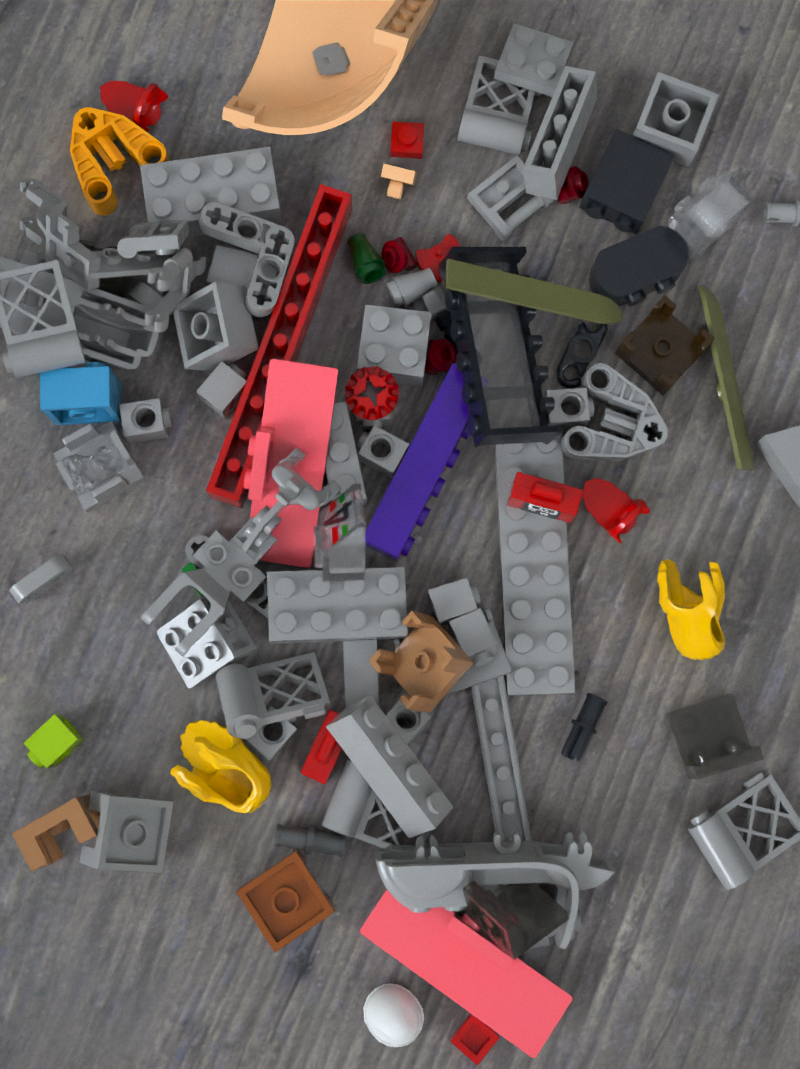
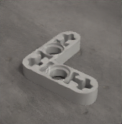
[199,202,294,317]

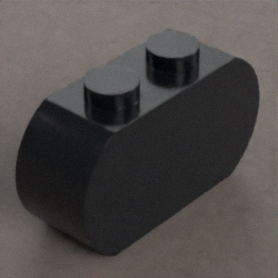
[589,226,689,306]

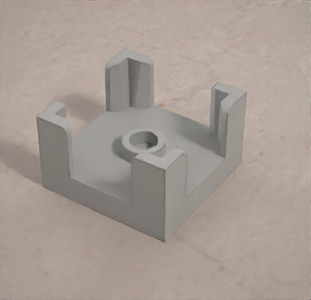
[79,791,173,873]

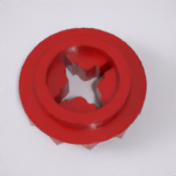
[345,366,399,420]

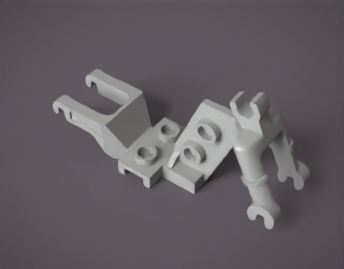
[20,178,206,332]
[141,447,342,657]

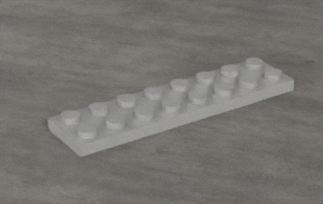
[495,432,575,696]

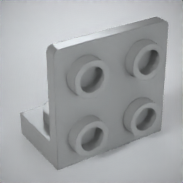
[157,597,257,689]

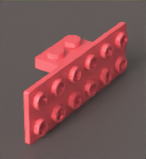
[244,358,339,568]
[360,890,572,1058]

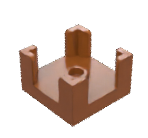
[236,849,336,953]

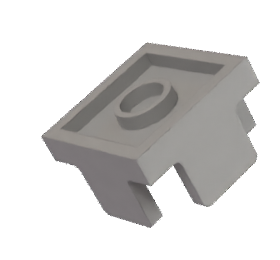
[53,421,146,513]

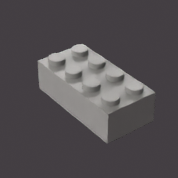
[140,147,282,237]
[267,567,408,644]

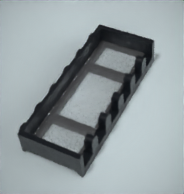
[440,247,562,447]

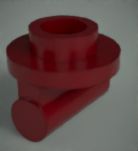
[558,166,589,204]
[382,237,418,273]
[424,339,456,375]

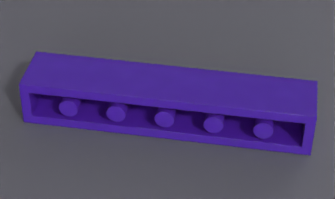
[361,363,488,562]

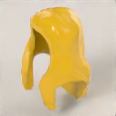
[657,559,726,660]
[170,720,272,813]

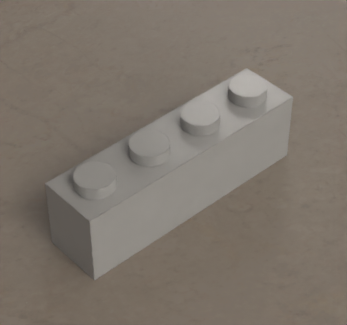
[523,66,597,200]
[326,695,453,838]

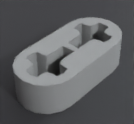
[9,554,73,605]

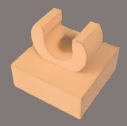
[381,164,417,200]

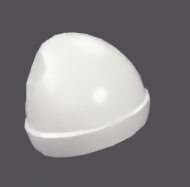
[363,983,424,1047]

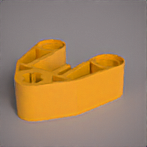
[70,107,170,216]

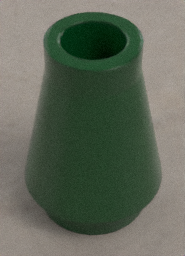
[347,233,385,284]

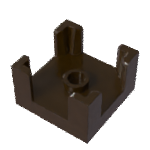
[615,295,715,396]

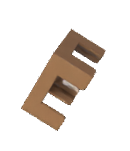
[369,610,474,713]
[12,794,101,872]

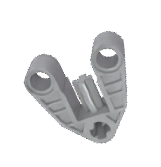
[560,363,668,461]

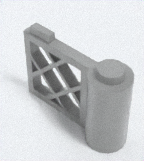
[457,55,541,155]
[0,260,86,379]
[216,652,331,739]
[322,759,430,849]
[687,772,800,890]

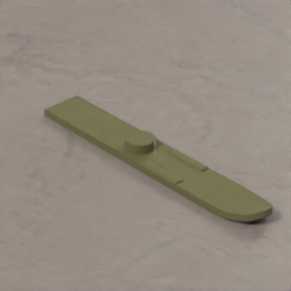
[445,259,623,325]
[697,285,755,471]

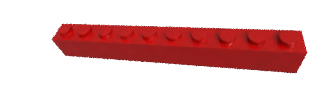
[206,184,352,509]

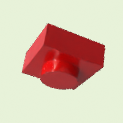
[390,121,424,159]
[450,1013,500,1066]

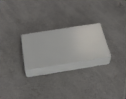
[343,639,379,708]

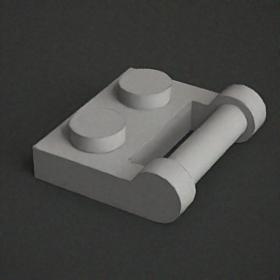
[467,155,553,241]
[117,220,190,259]

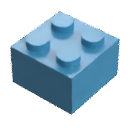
[40,362,122,425]

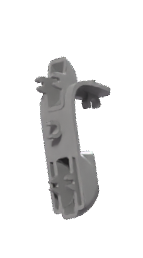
[0,257,159,370]
[375,830,616,949]

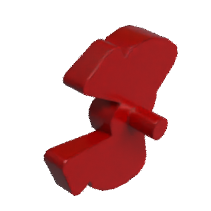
[415,234,460,283]

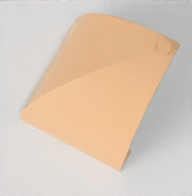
[222,0,439,135]

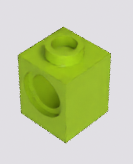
[23,714,85,769]

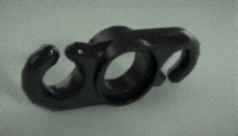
[556,320,608,388]

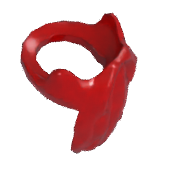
[100,81,169,131]
[582,478,650,543]

